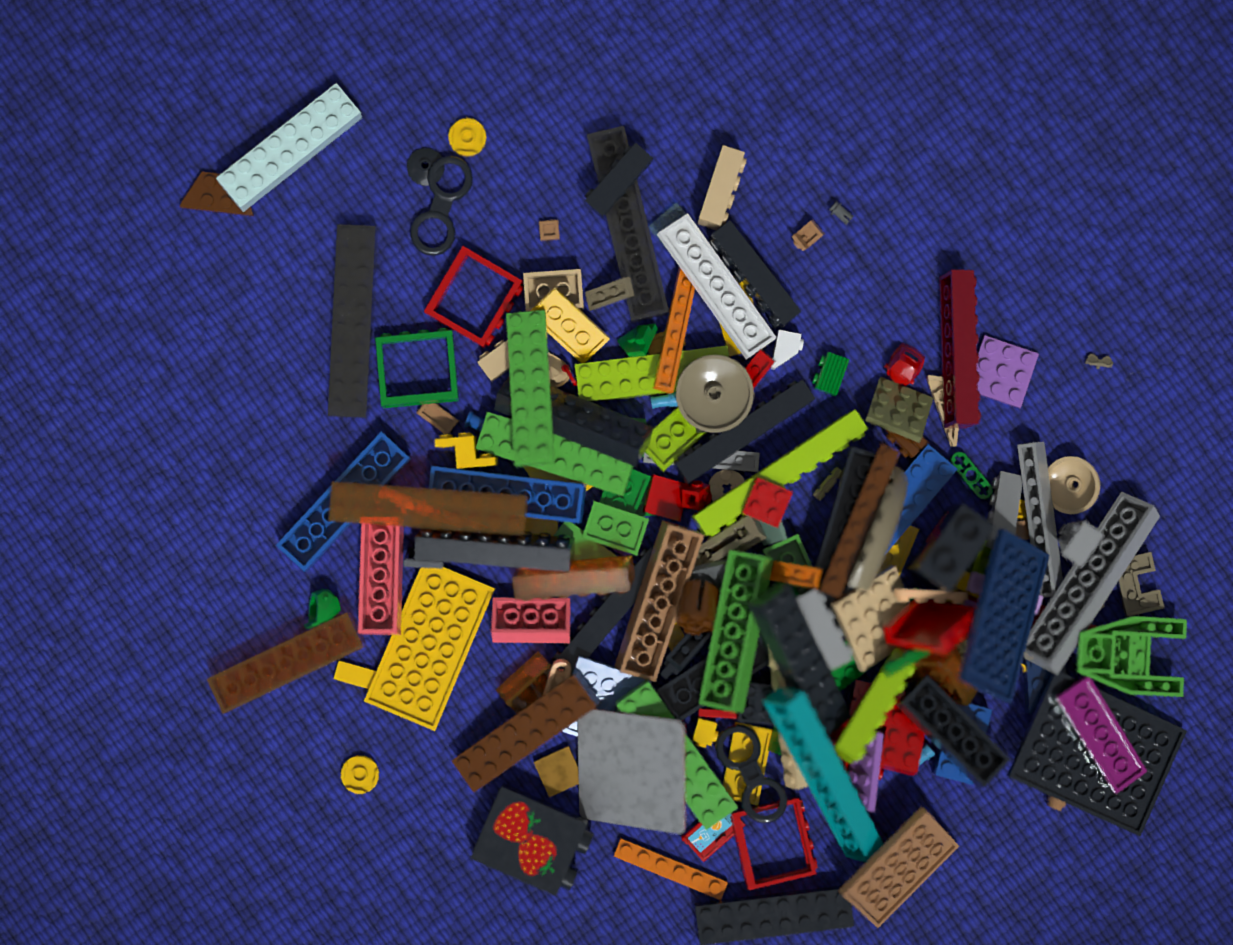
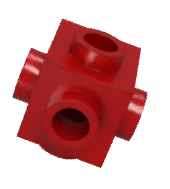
[682,481,712,510]

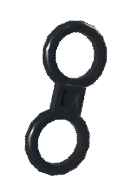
[410,156,473,256]
[715,724,788,824]

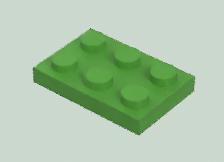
[582,501,649,555]

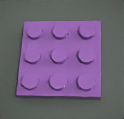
[977,335,1039,408]

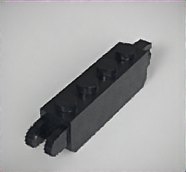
[660,601,719,680]

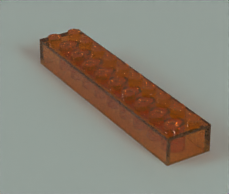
[329,482,528,535]

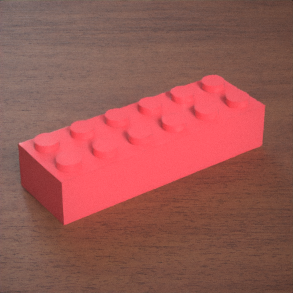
[358,517,404,635]

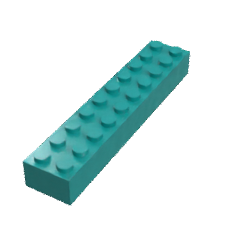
[763,687,884,863]

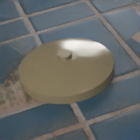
[676,355,754,433]

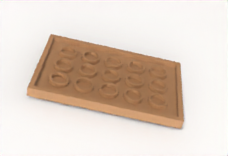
[839,807,959,928]

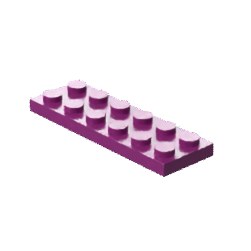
[1055,676,1147,794]

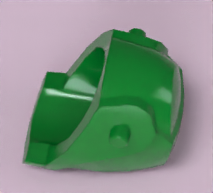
[304,588,341,629]

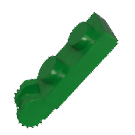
[882,649,931,678]

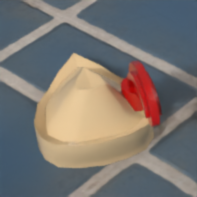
[548,352,577,388]

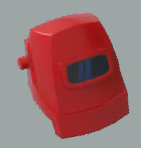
[884,343,925,386]

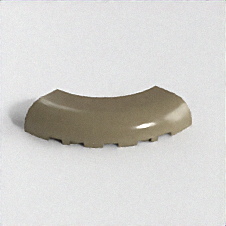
[849,466,908,590]

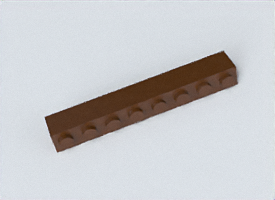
[819,444,900,598]

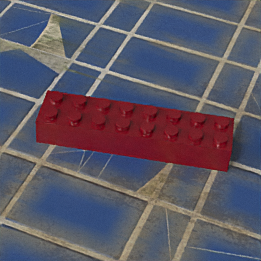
[939,270,981,429]

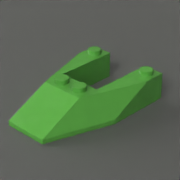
[1077,616,1187,697]

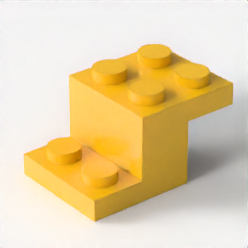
[435,432,499,469]

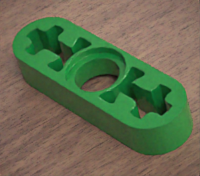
[950,452,993,499]

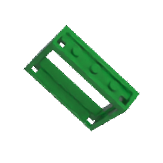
[376,328,459,409]

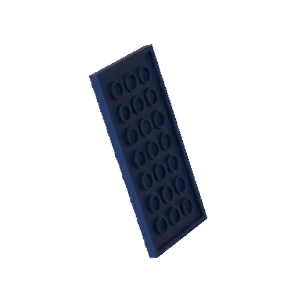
[958,529,1050,704]

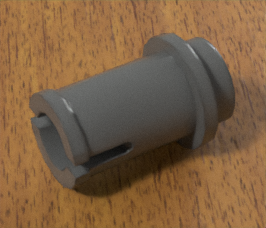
[829,201,854,225]

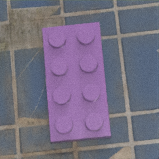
[848,732,884,811]

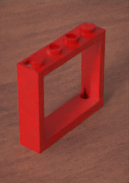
[424,246,524,348]
[730,796,818,890]

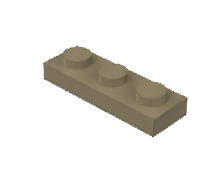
[585,277,634,311]

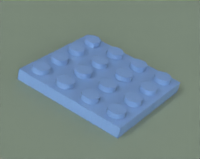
[563,655,652,736]

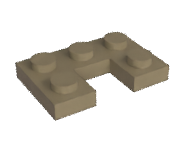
[1117,552,1164,617]

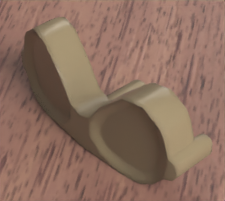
[1085,354,1113,369]

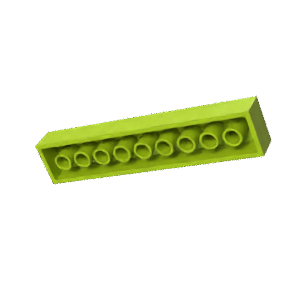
[691,410,868,537]

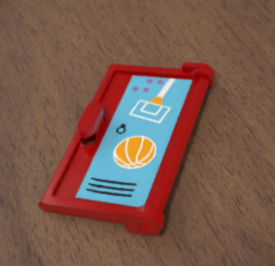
[681,814,745,862]

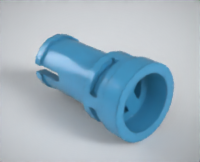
[651,392,678,409]
[919,743,936,766]

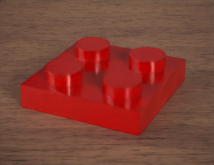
[741,477,793,528]

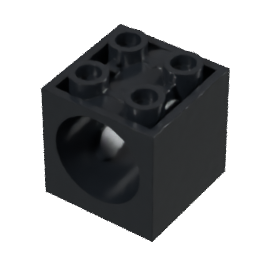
[736,681,775,725]

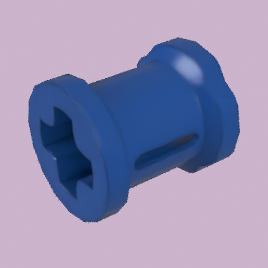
[464,411,486,433]

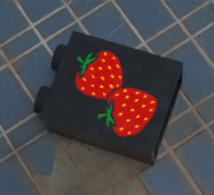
[905,504,995,592]
[470,783,594,896]

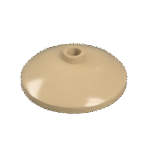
[1048,456,1100,514]

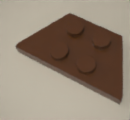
[180,172,254,217]

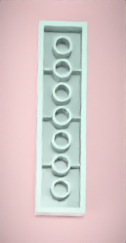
[216,83,362,212]

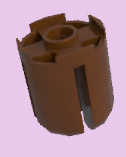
[676,579,719,635]

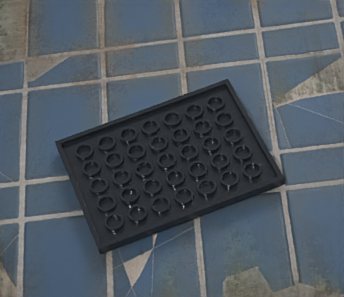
[1006,672,1187,836]

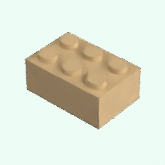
[523,269,584,312]

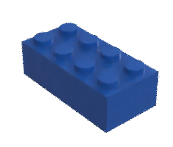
[932,698,992,785]

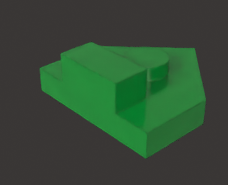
[617,324,658,357]

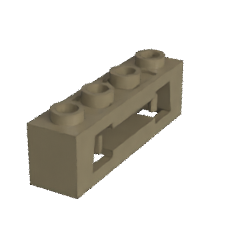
[694,515,767,566]

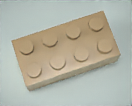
[698,145,747,230]

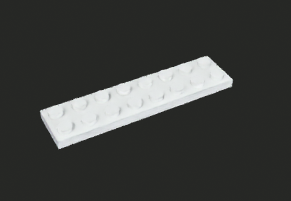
[657,214,777,359]

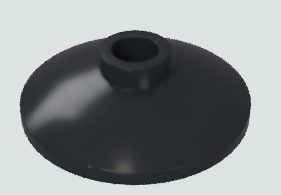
[407,148,445,186]

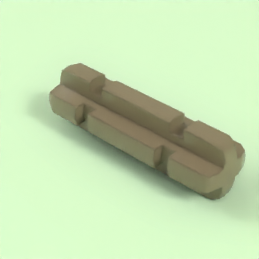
[813,467,843,501]

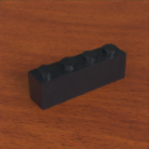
[585,143,653,219]

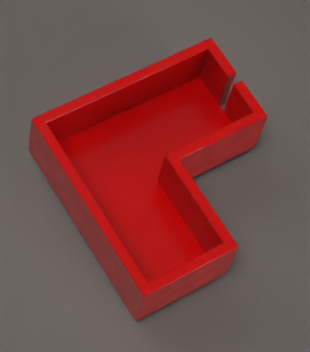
[848,680,925,776]

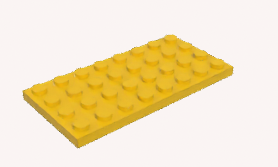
[364,567,495,731]

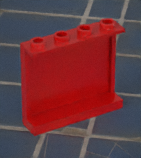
[883,589,978,655]

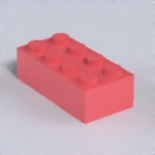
[491,598,571,643]

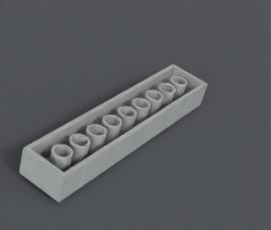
[1024,492,1160,675]

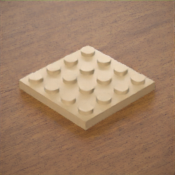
[831,565,910,672]

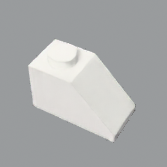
[771,330,804,370]

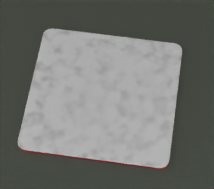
[578,709,685,834]

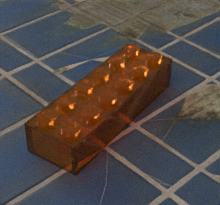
[512,555,635,601]

